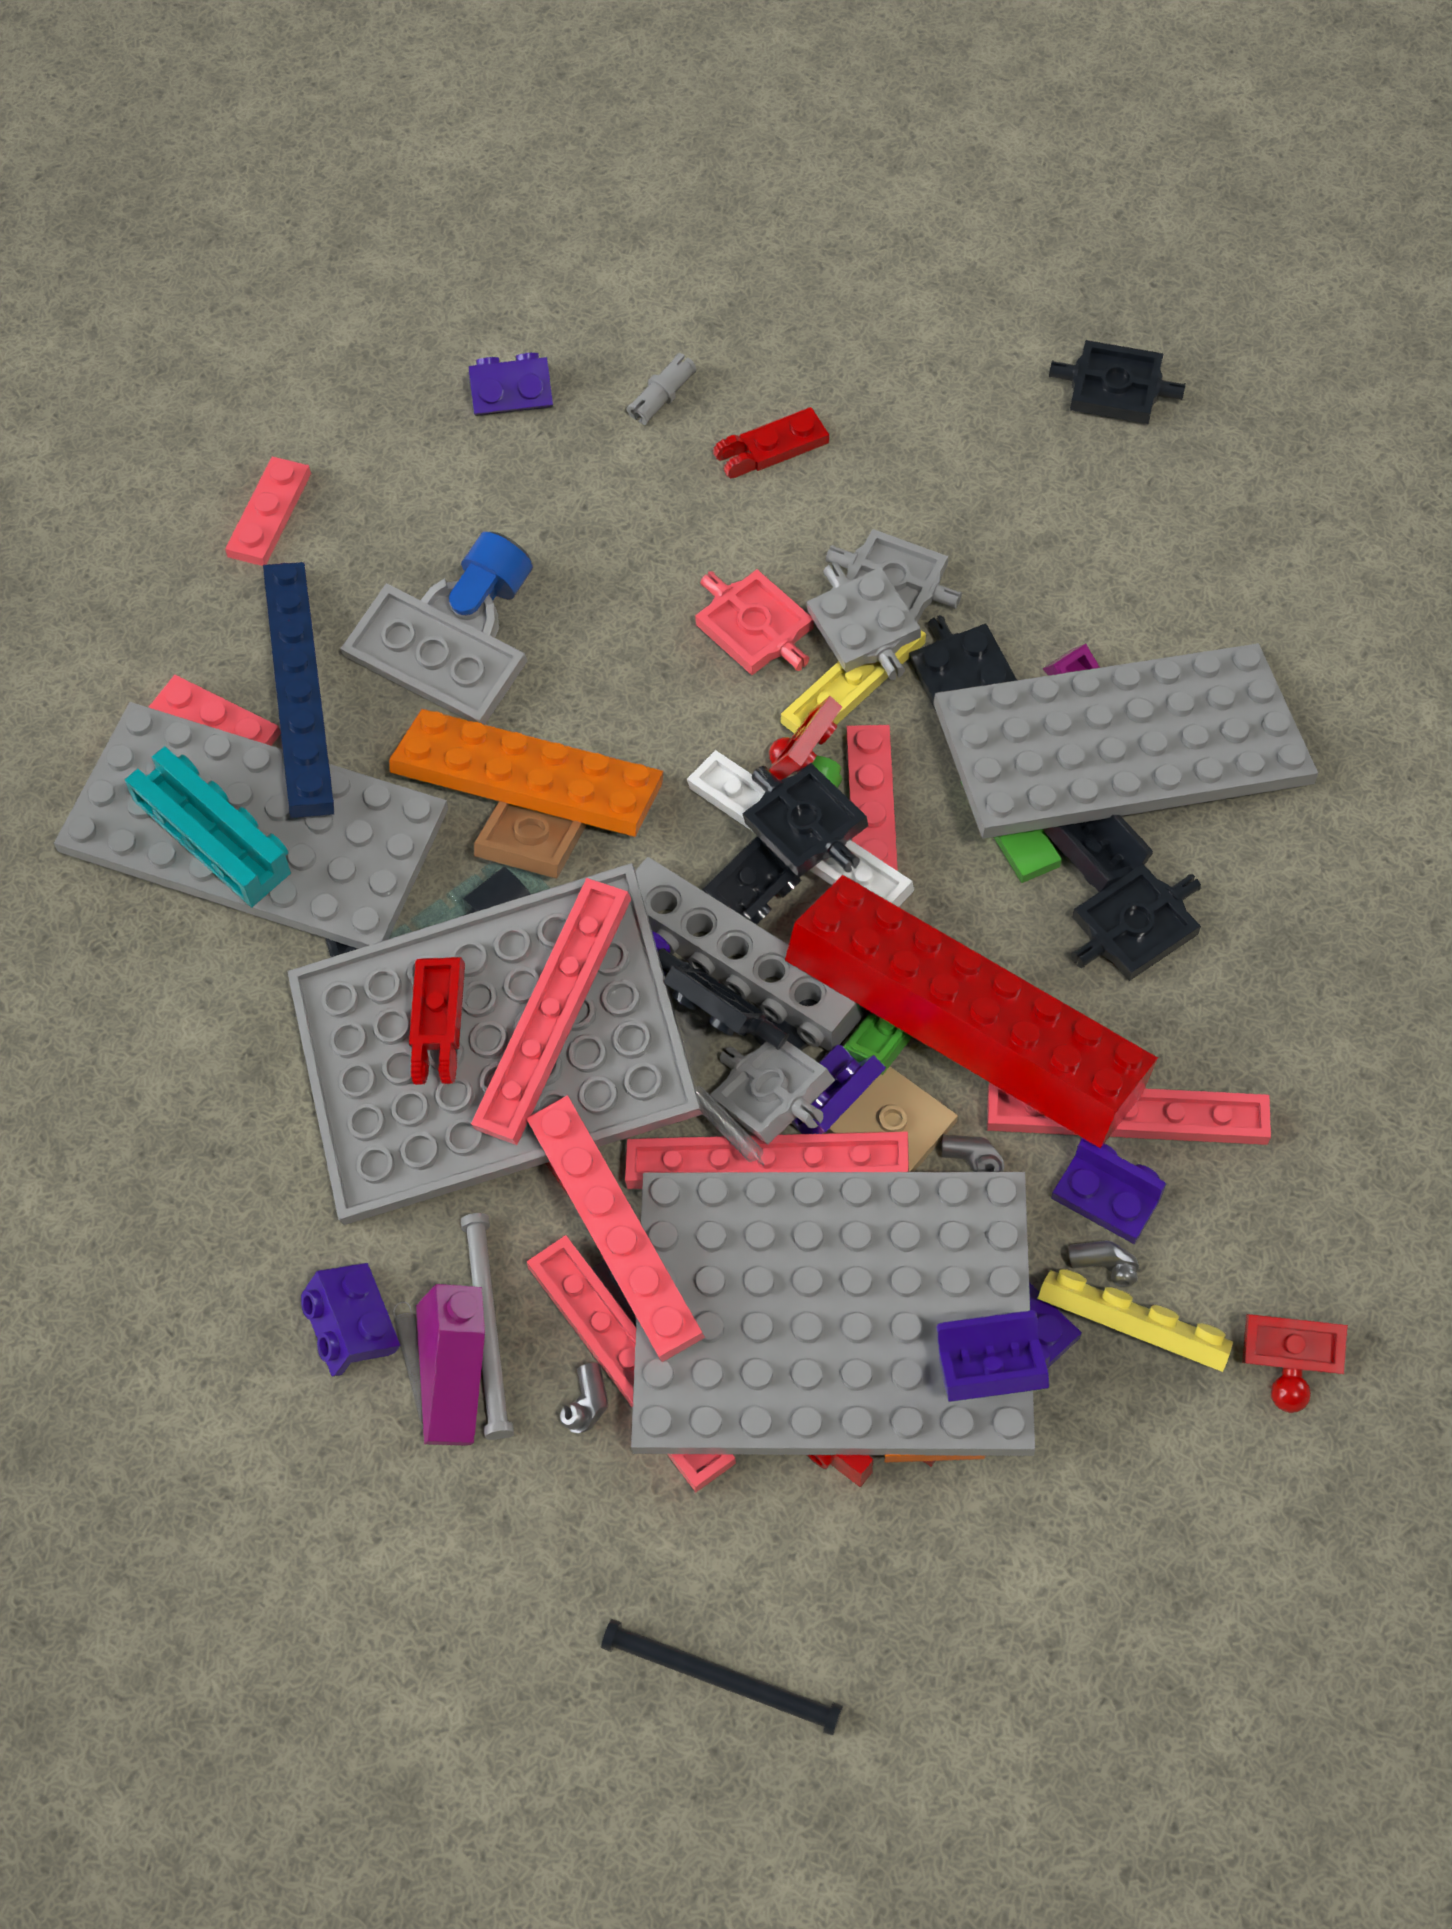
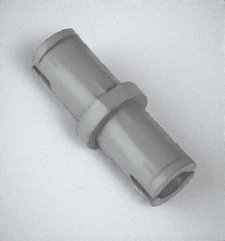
[627,353,697,426]

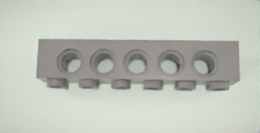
[635,857,864,1051]

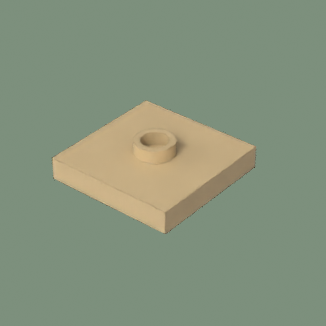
[827,1067,958,1172]

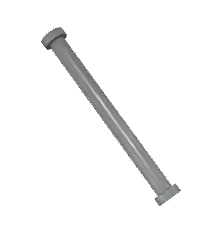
[461,1213,514,1440]

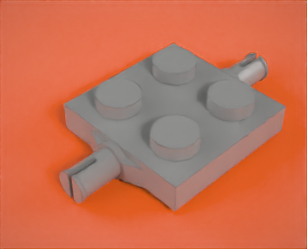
[826,529,962,623]
[807,563,921,680]
[710,1041,835,1145]

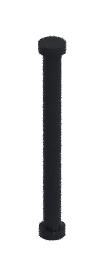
[601,1619,843,1736]

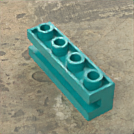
[124,746,291,908]

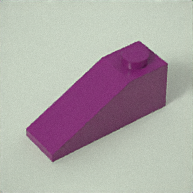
[416,1284,485,1446]

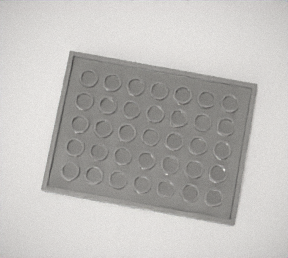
[287,863,703,1225]
[631,1172,1035,1456]

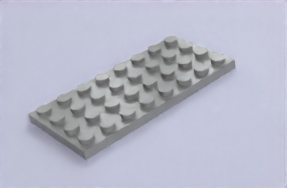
[934,643,1318,839]
[54,702,448,949]

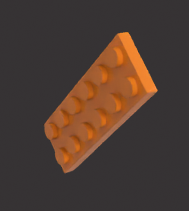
[389,709,664,837]

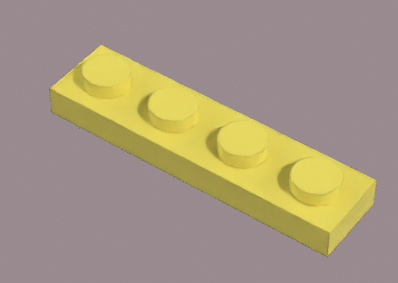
[781,630,926,733]
[1037,1269,1233,1372]

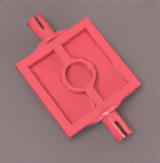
[695,569,814,675]

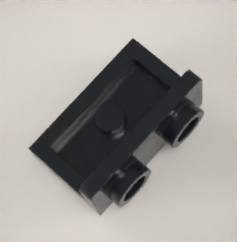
[1044,814,1153,892]
[701,836,801,925]

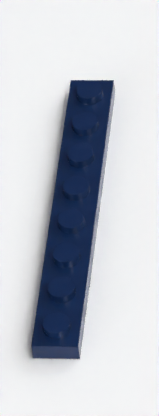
[263,562,334,818]

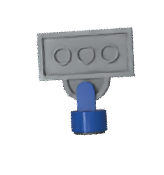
[341,531,533,725]

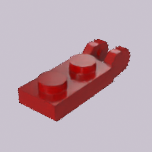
[712,407,829,479]
[409,957,465,1085]

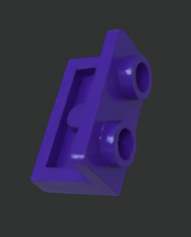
[468,352,553,416]
[301,1263,401,1377]
[936,1310,1049,1402]

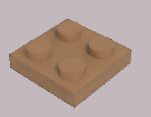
[474,801,587,879]

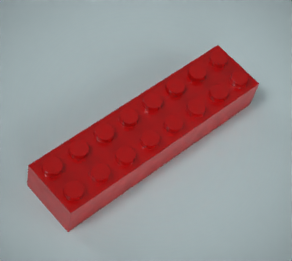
[785,875,1158,1149]

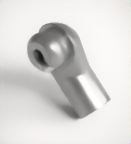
[942,1134,1004,1172]
[1069,1241,1139,1287]
[560,1363,608,1434]

